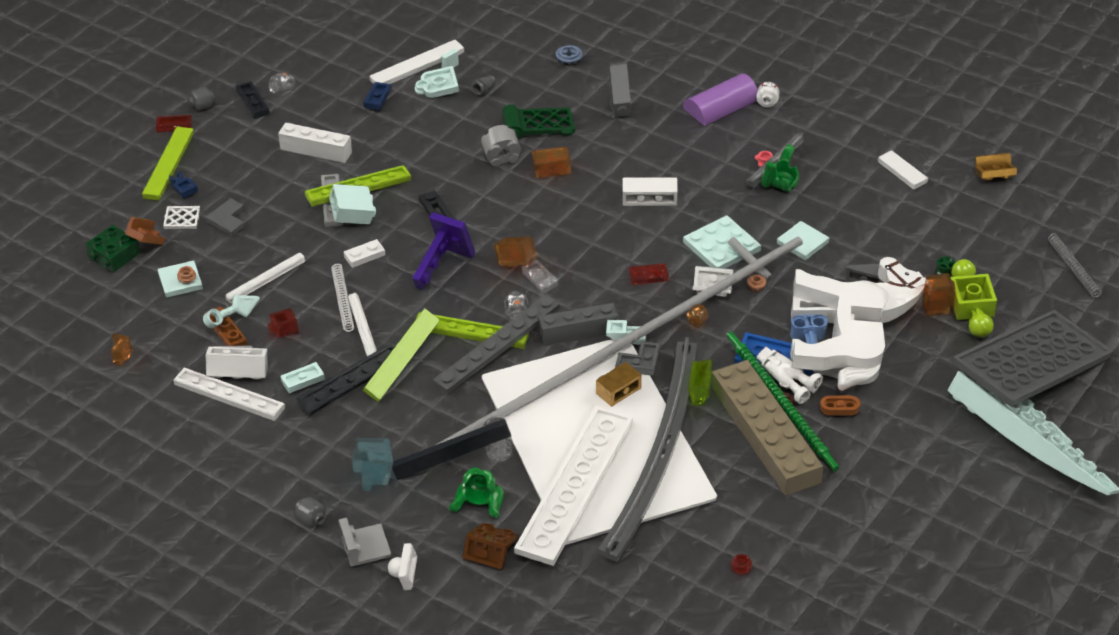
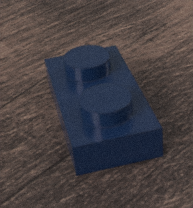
[363,82,392,110]

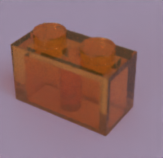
[532,147,571,178]
[493,236,539,267]
[922,273,955,316]

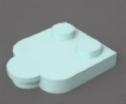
[415,66,459,98]

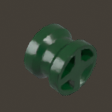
[935,256,955,280]

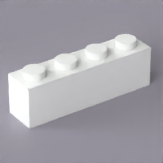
[278,123,352,163]

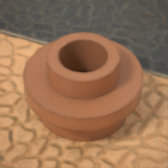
[177,266,196,283]
[747,275,766,292]

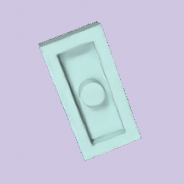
[280,362,325,393]

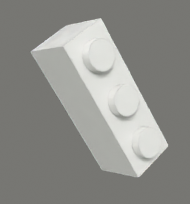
[623,178,677,206]
[206,347,268,380]

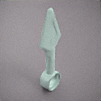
[203,295,260,328]

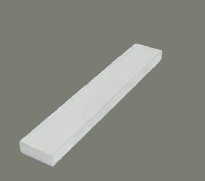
[369,40,464,84]
[174,368,285,421]

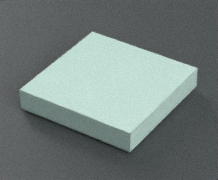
[777,221,829,261]
[158,261,203,298]

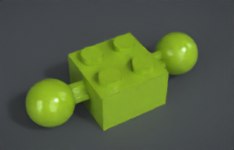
[948,259,997,338]

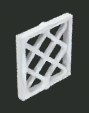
[163,206,200,229]

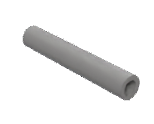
[728,237,772,281]

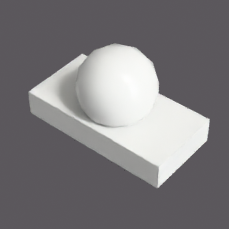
[388,543,417,590]

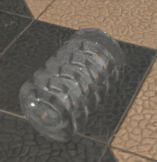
[483,416,513,462]

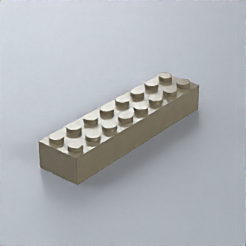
[711,360,823,496]

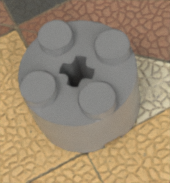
[481,125,521,167]

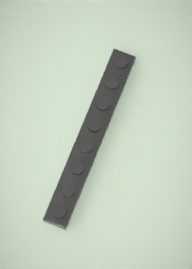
[433,294,560,395]

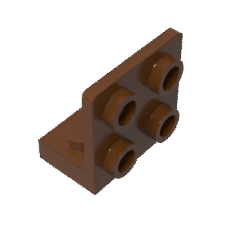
[462,523,520,569]

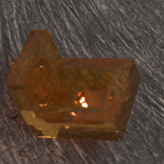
[111,333,133,366]

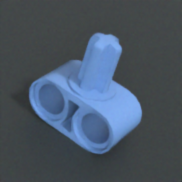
[790,314,828,344]

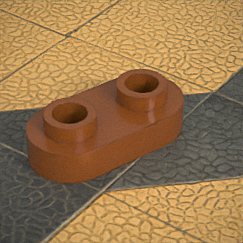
[820,396,860,416]

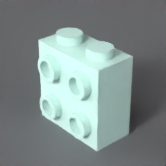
[329,184,376,224]

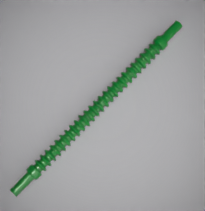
[726,331,839,472]

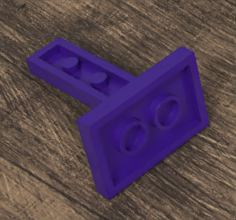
[412,212,476,290]

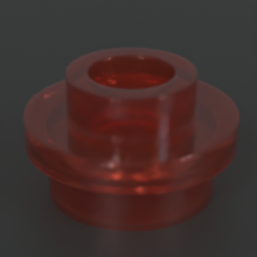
[731,554,752,574]

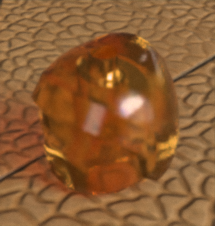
[687,304,708,327]

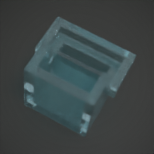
[352,438,393,490]

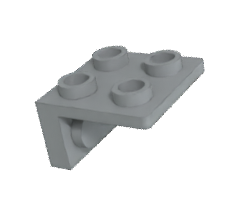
[339,518,391,567]

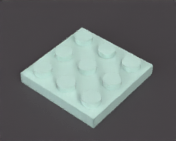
[683,216,761,269]

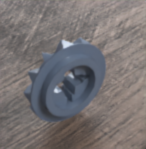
[556,45,583,65]

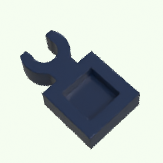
[169,172,198,198]

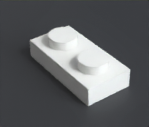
[344,239,385,268]

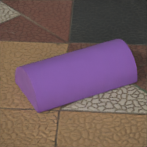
[683,73,758,126]

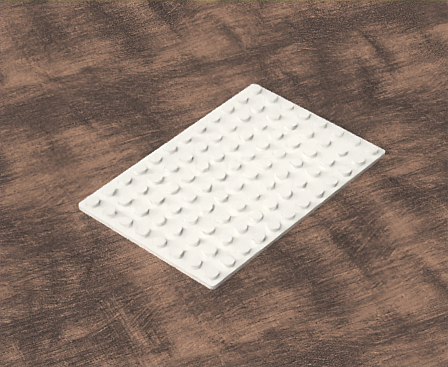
[482,339,717,545]

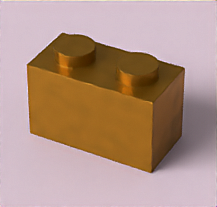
[596,362,642,407]

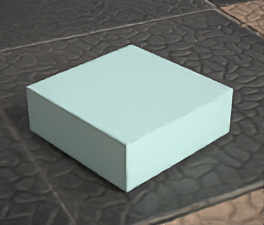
[441,49,459,68]

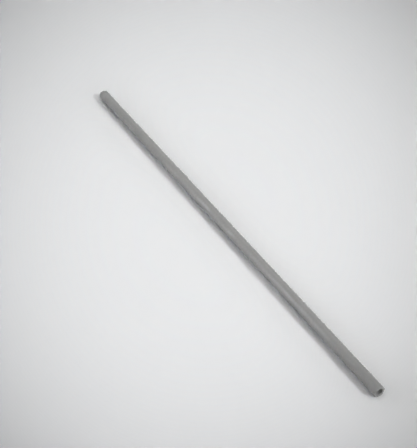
[436,237,803,445]

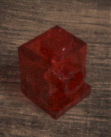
[267,308,299,337]

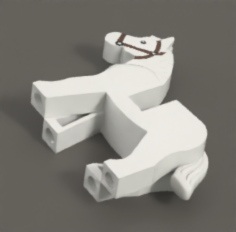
[790,257,934,391]

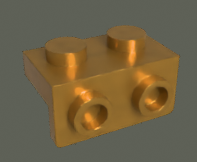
[975,153,1017,180]

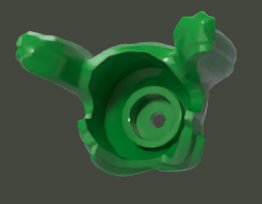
[761,144,800,192]
[449,467,504,519]

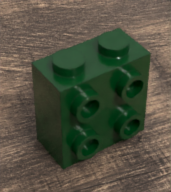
[85,224,140,273]

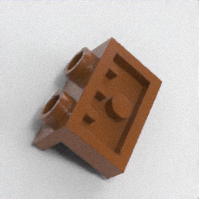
[125,217,166,245]

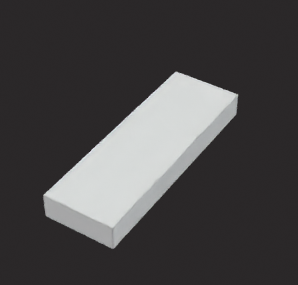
[878,150,928,190]

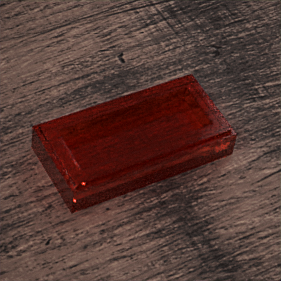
[156,115,192,132]

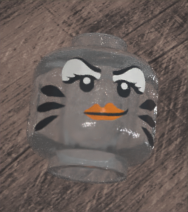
[269,72,295,97]
[504,291,529,320]

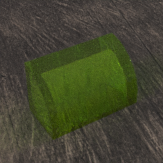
[688,359,713,406]

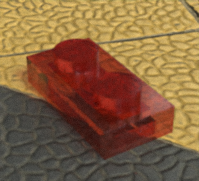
[629,263,669,285]

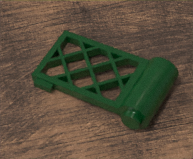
[501,104,575,139]

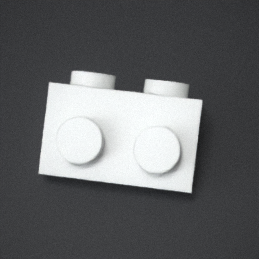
[693,266,734,296]

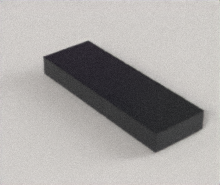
[236,81,270,119]

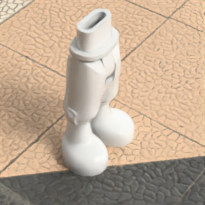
[757,347,823,404]

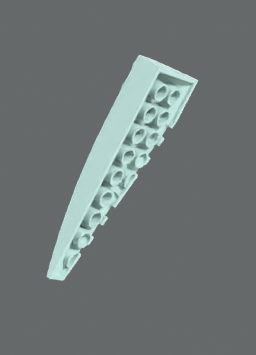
[947,371,1119,495]

